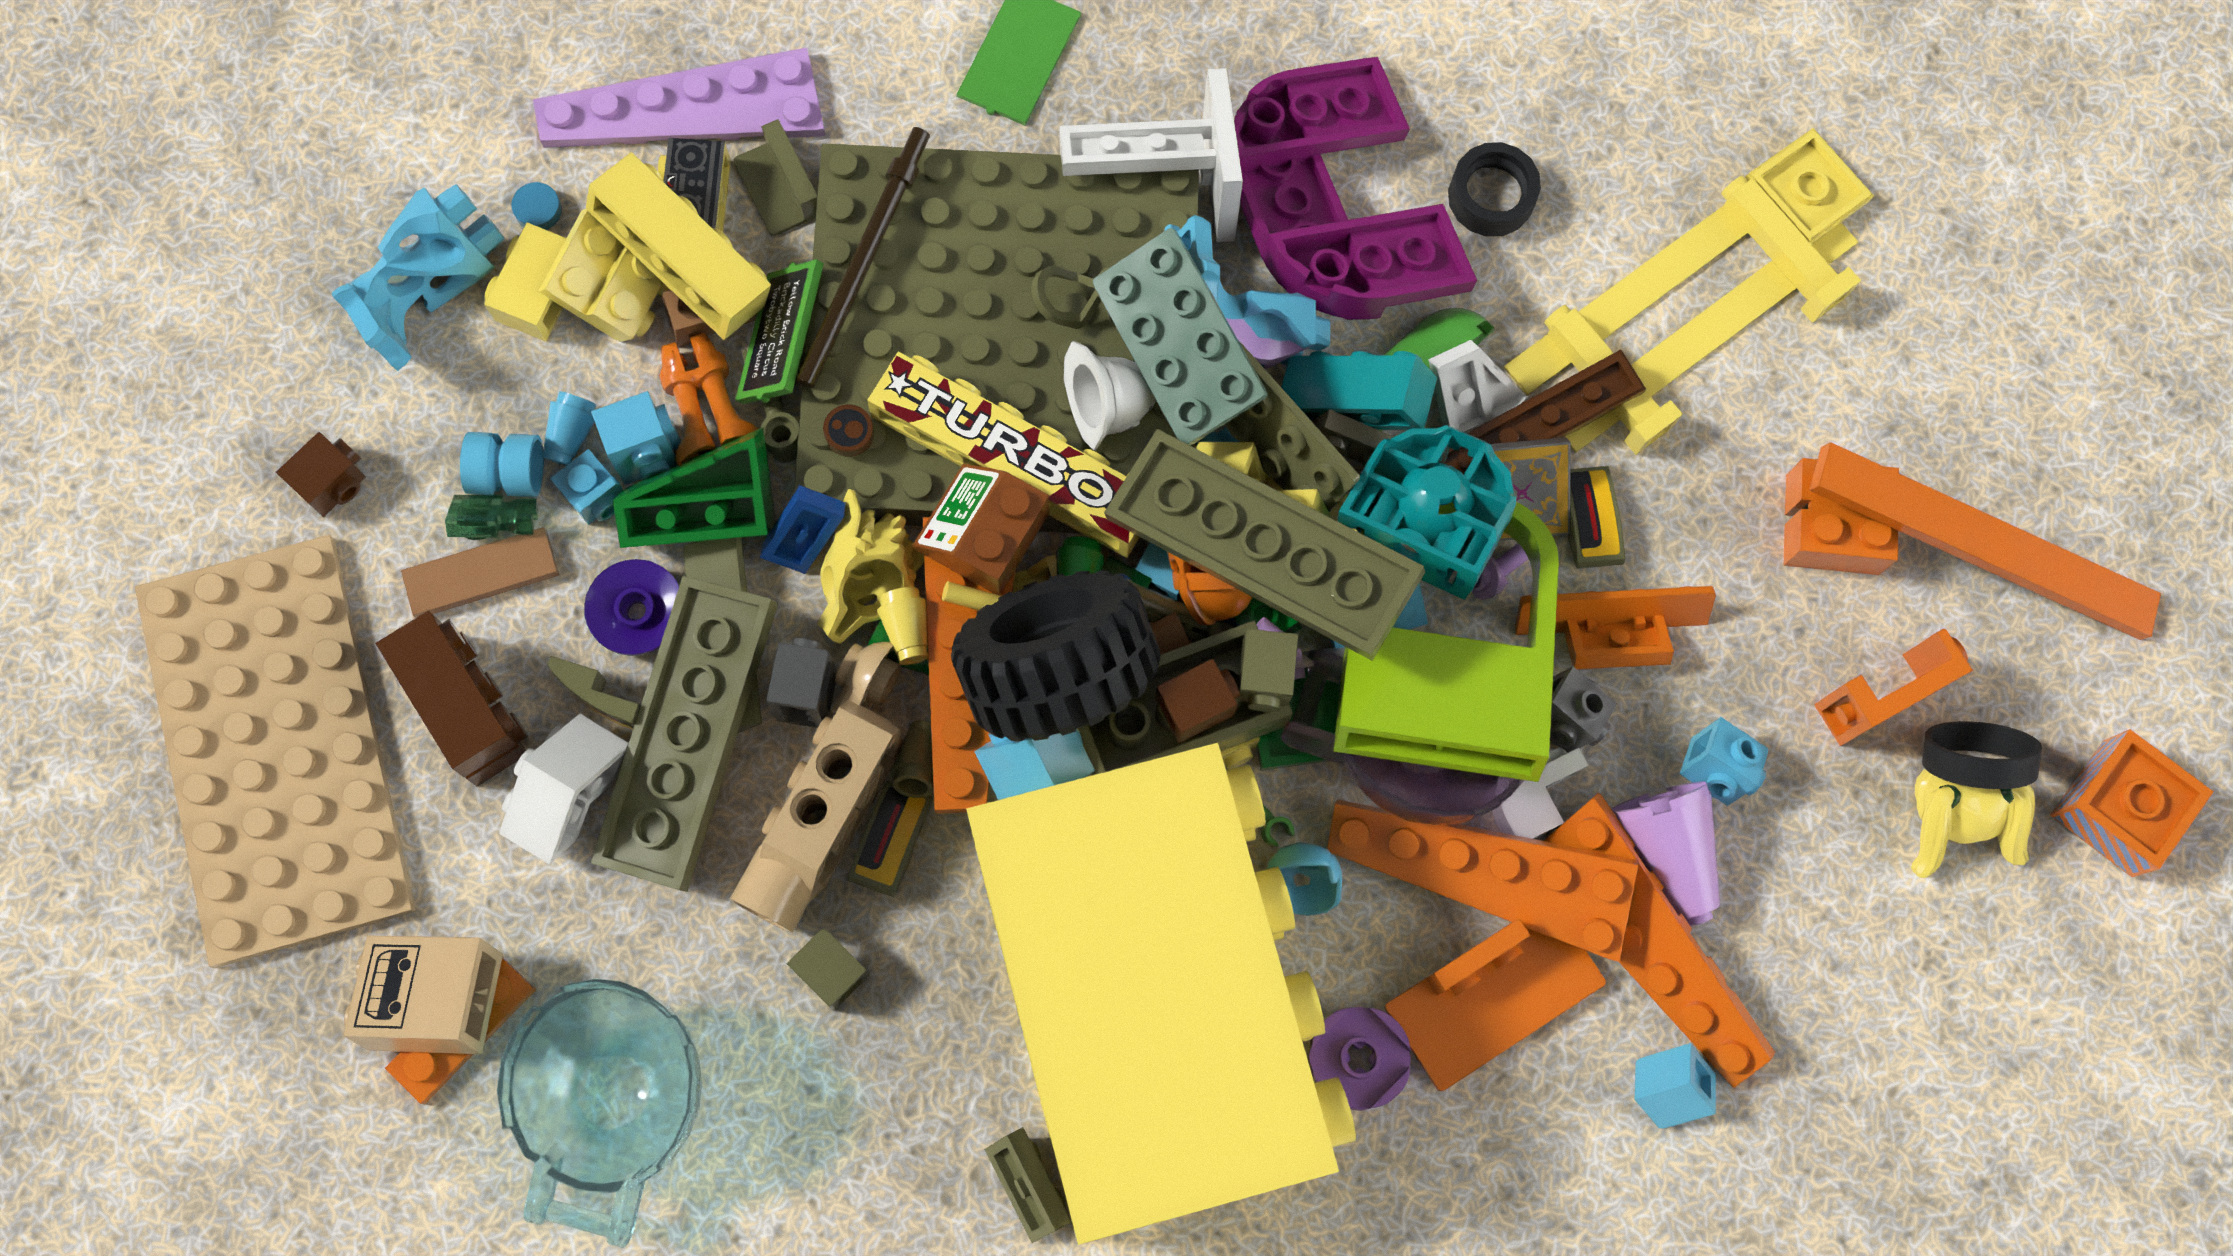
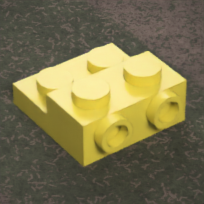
[538,209,669,342]

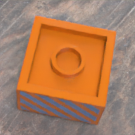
[2050,729,2214,877]

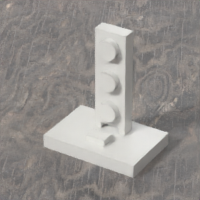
[1059,68,1243,242]

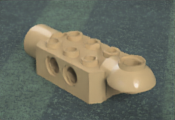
[729,642,903,934]

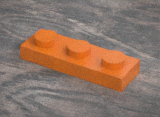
[385,957,537,1105]

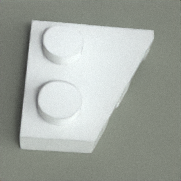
[1428,340,1529,433]

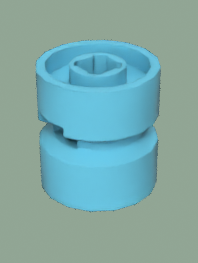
[460,432,544,497]

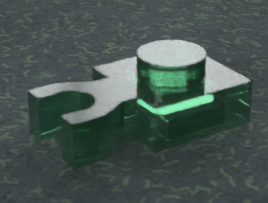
[445,495,538,540]

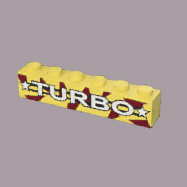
[867,352,1139,558]

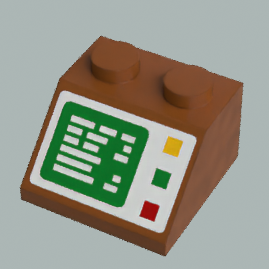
[912,463,1049,595]

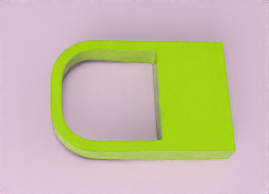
[1333,502,1559,782]

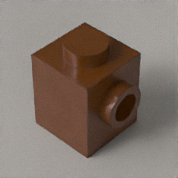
[275,432,366,517]
[1155,659,1240,743]

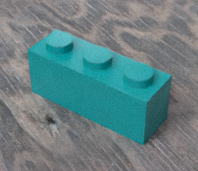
[1281,351,1437,430]

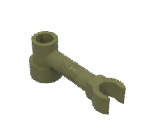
[743,349,799,463]

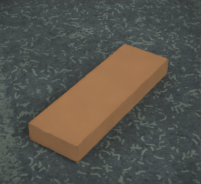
[401,527,560,618]

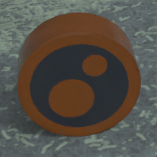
[823,404,874,457]

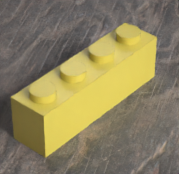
[586,152,771,340]

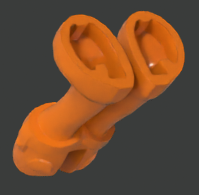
[659,333,759,465]

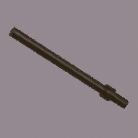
[796,127,930,388]

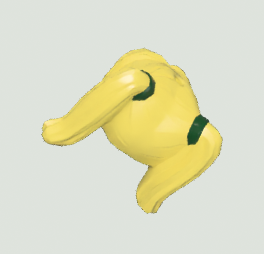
[1911,769,2035,878]

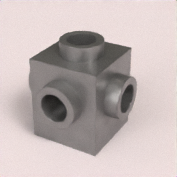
[1550,666,1617,753]

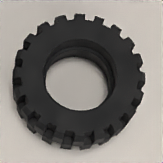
[951,570,1161,741]

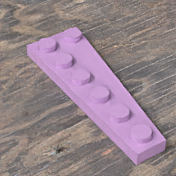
[533,47,825,148]

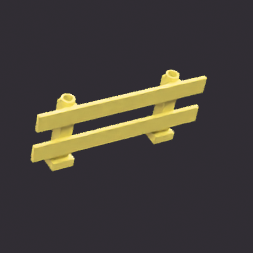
[1503,175,1861,455]

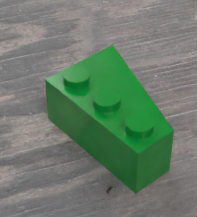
[613,427,776,548]

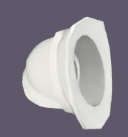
[1064,341,1156,450]

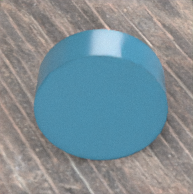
[511,182,562,230]

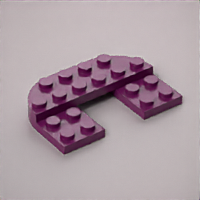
[1234,56,1477,320]

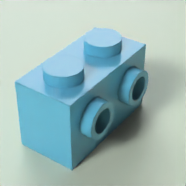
[591,391,681,485]
[974,729,1095,800]

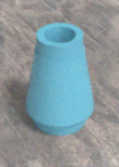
[542,391,596,466]

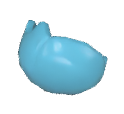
[1267,842,1343,916]

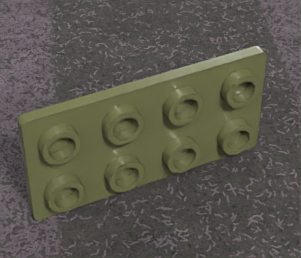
[1225,340,1360,513]

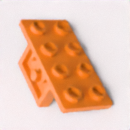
[1385,918,1606,1091]

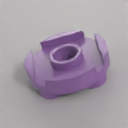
[1307,1006,1411,1111]

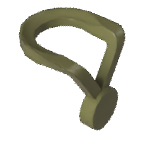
[1031,266,1109,329]

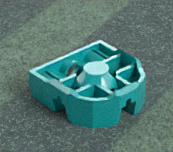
[1337,425,1516,600]

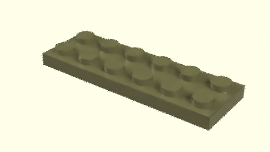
[1104,429,1425,661]
[590,576,779,892]

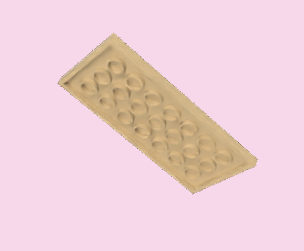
[134,535,416,968]

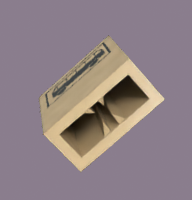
[343,935,503,1054]

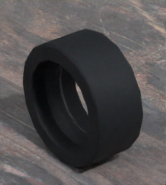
[1448,142,1541,237]

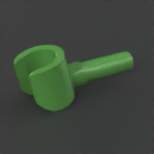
[1261,805,1294,847]

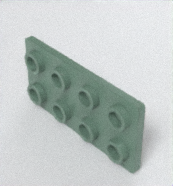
[1092,228,1268,446]

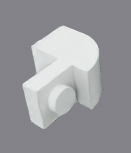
[1491,747,1588,839]

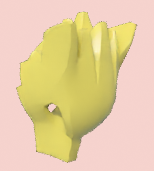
[817,489,925,644]

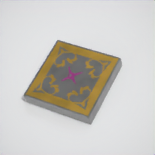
[1471,437,1571,541]

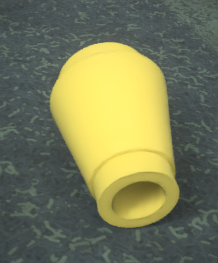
[877,587,928,665]

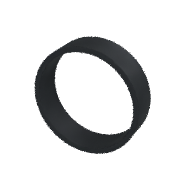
[1922,721,2042,789]

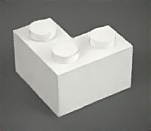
[499,714,629,865]

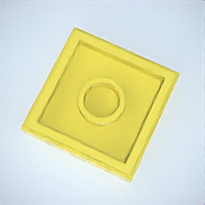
[1745,128,1874,244]

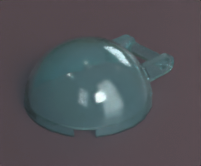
[497,979,702,1248]

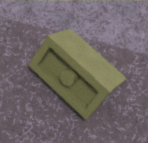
[733,119,817,236]

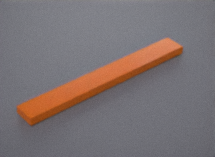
[1810,442,2161,640]

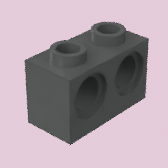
[766,638,837,728]

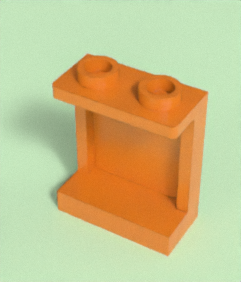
[1814,629,1973,746]

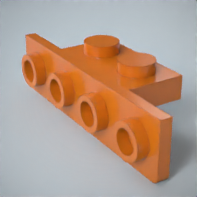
[1515,586,1716,670]

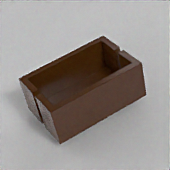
[375,610,528,787]

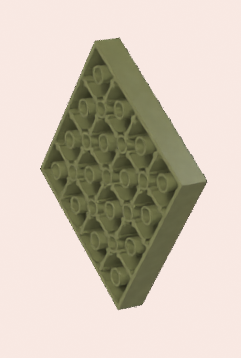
[794,143,1199,534]

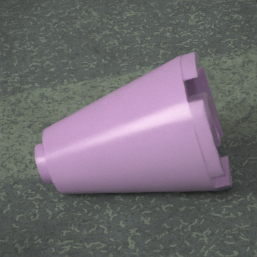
[1612,781,1720,926]

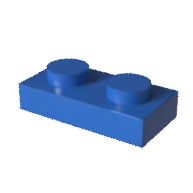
[760,485,846,574]

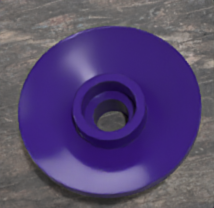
[584,559,679,656]

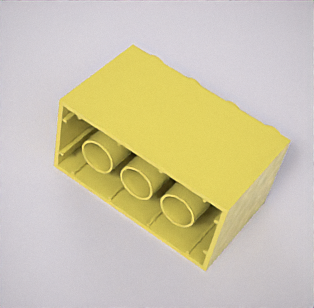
[966,743,1356,1245]

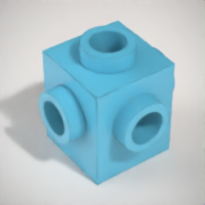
[1680,717,1769,806]

